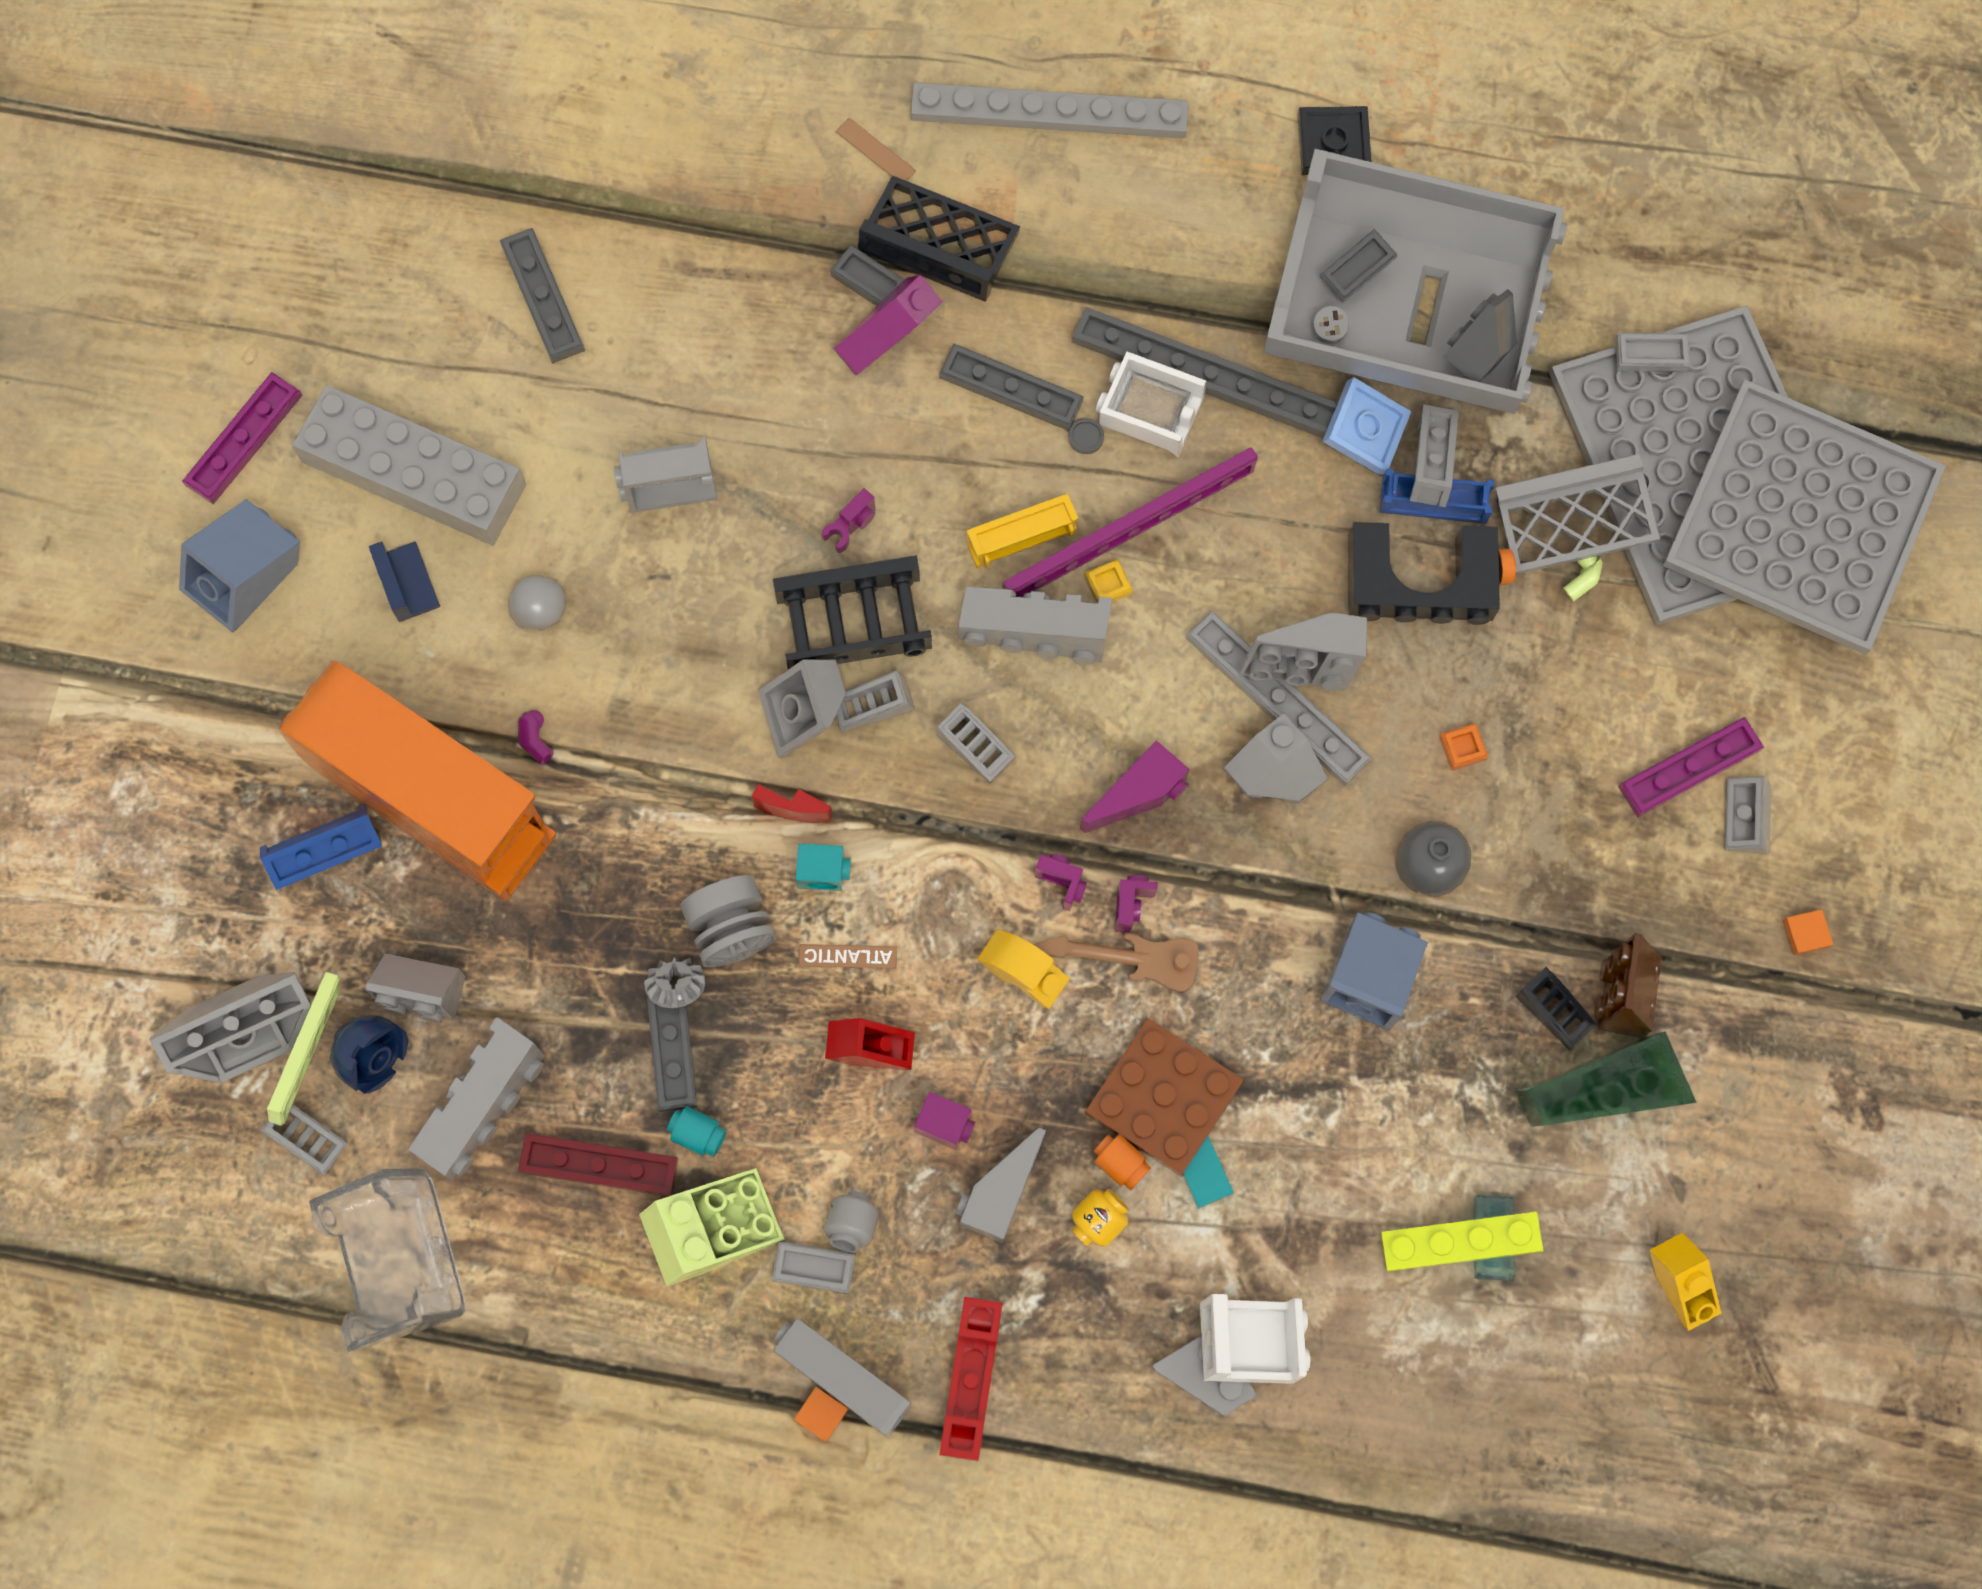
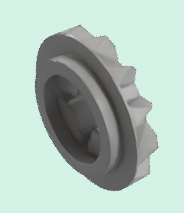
[644,956,706,1008]

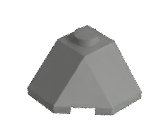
[1223,713,1328,803]

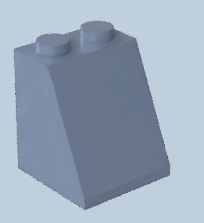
[179,499,300,633]
[1320,912,1428,1031]

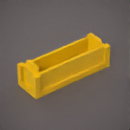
[966,493,1079,569]

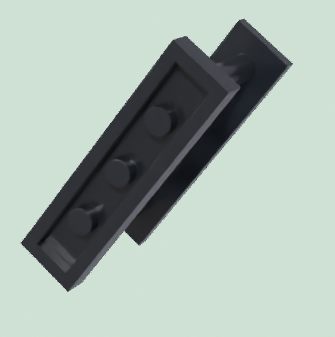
[773,555,932,670]

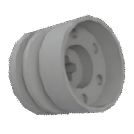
[680,875,777,968]

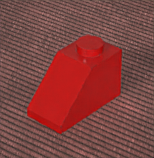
[825,1018,915,1070]

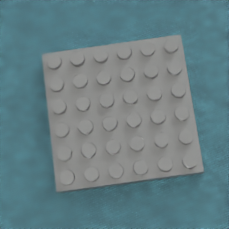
[1662,379,1946,655]

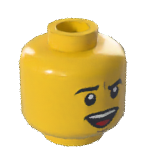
[1072,1189,1129,1247]

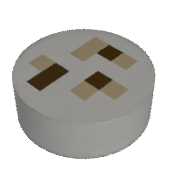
[1313,306,1349,344]

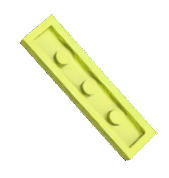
[1381,1212,1544,1272]

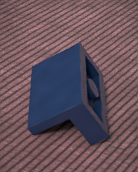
[368,541,440,622]

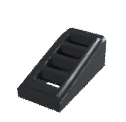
[1515,967,1597,1051]

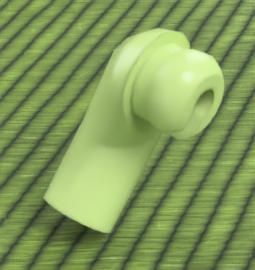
[1563,556,1603,602]

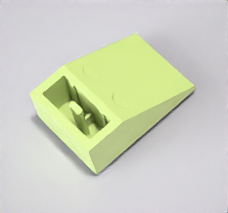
[639,1168,784,1287]

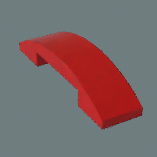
[939,1297,1003,1462]

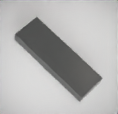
[647,998,698,1112]

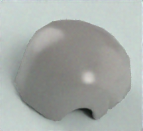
[508,575,566,631]

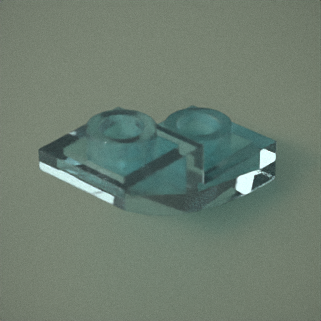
[1474,1195,1516,1281]

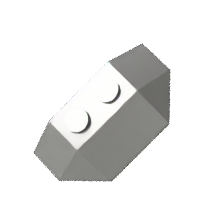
[150,972,312,1083]

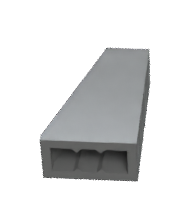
[773,1318,912,1438]

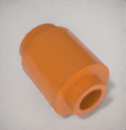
[1093,1134,1151,1191]

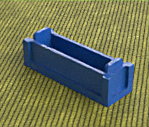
[1380,469,1494,524]
[259,804,382,890]

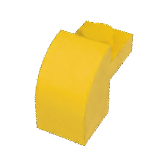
[977,929,1070,1009]

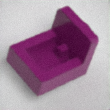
[1035,854,1087,911]

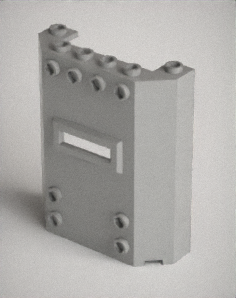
[1263,149,1567,414]

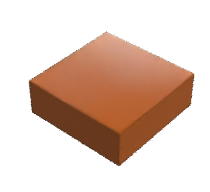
[1439,723,1488,771]
[1783,909,1834,956]
[794,1387,849,1443]

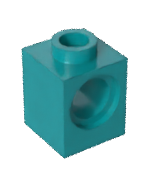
[795,843,851,891]

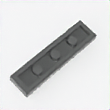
[500,228,585,364]
[940,344,1084,431]

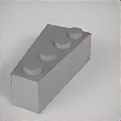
[958,586,1112,665]
[408,1017,545,1181]

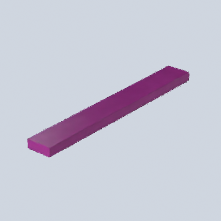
[1002,447,1258,598]

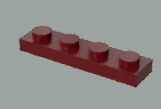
[518,1133,679,1197]

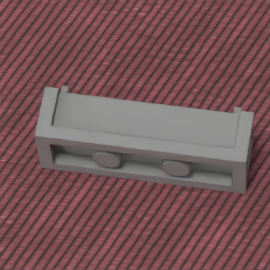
[1410,404,1459,507]

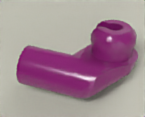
[518,710,554,765]

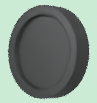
[1068,418,1104,454]

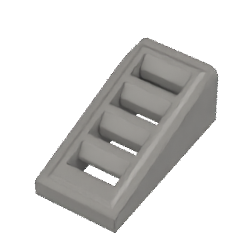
[836,671,915,732]
[937,703,1015,783]
[260,1105,348,1175]

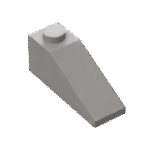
[956,1128,1046,1243]

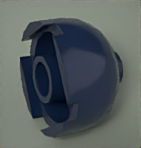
[330,1015,409,1094]

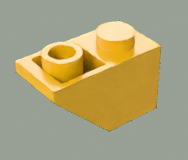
[1649,1232,1722,1331]

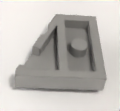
[1151,1336,1258,1416]

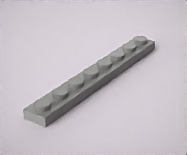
[911,83,1188,138]

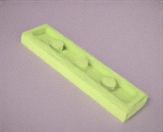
[267,972,341,1126]

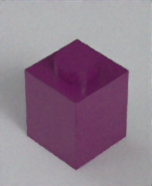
[914,1092,976,1150]

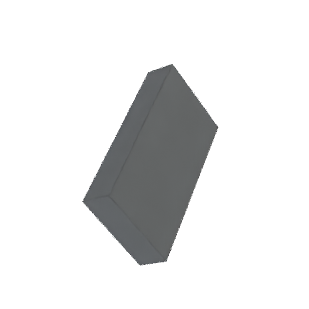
[1320,228,1398,303]
[830,245,904,306]

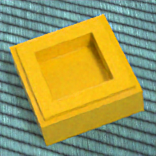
[1085,559,1133,604]

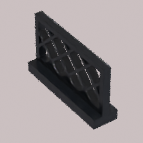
[858,176,1020,302]

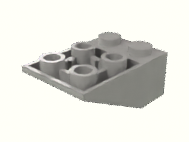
[1239,612,1367,691]

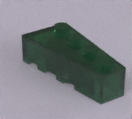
[1516,1031,1697,1127]

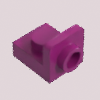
[1115,875,1158,933]

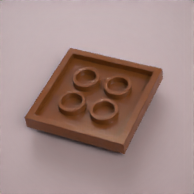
[1085,1018,1244,1177]

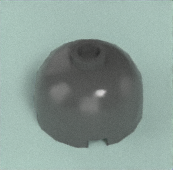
[1395,821,1471,897]

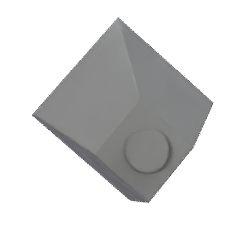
[758,660,846,758]

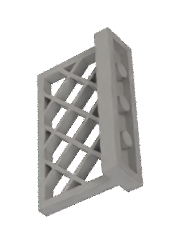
[1496,454,1660,575]

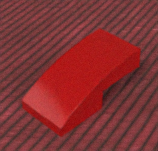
[751,784,832,823]

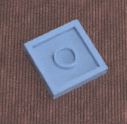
[1322,377,1411,476]

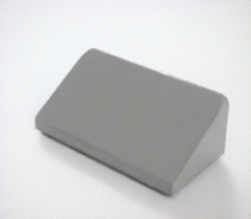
[1725,776,1771,854]

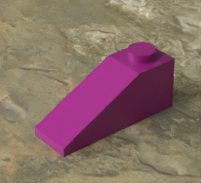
[833,274,943,375]
[1080,740,1190,833]

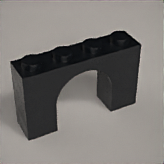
[1348,522,1500,625]

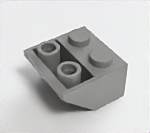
[365,954,466,1023]

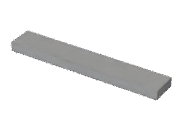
[1186,610,1372,786]

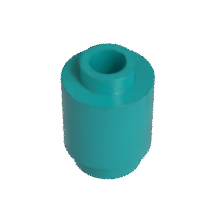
[667,1106,727,1157]

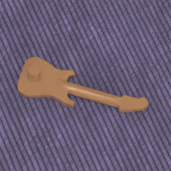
[1033,933,1199,993]

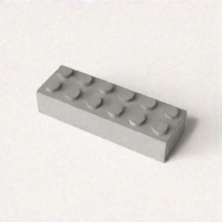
[292,385,526,546]

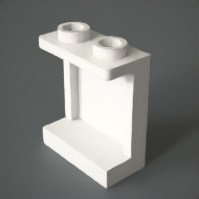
[1200,1294,1310,1384]

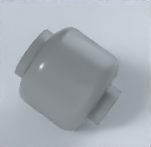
[823,1191,879,1252]

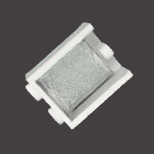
[1096,352,1206,458]

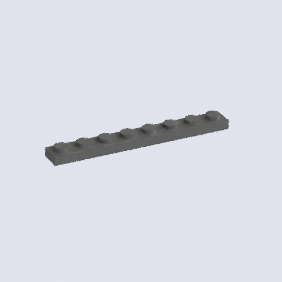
[1072,307,1338,438]

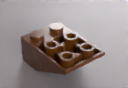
[1594,933,1662,1038]

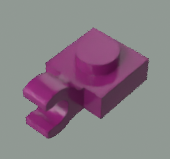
[822,488,876,553]

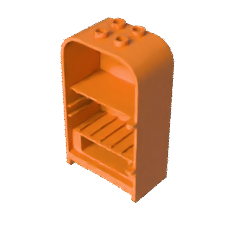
[279,661,556,902]

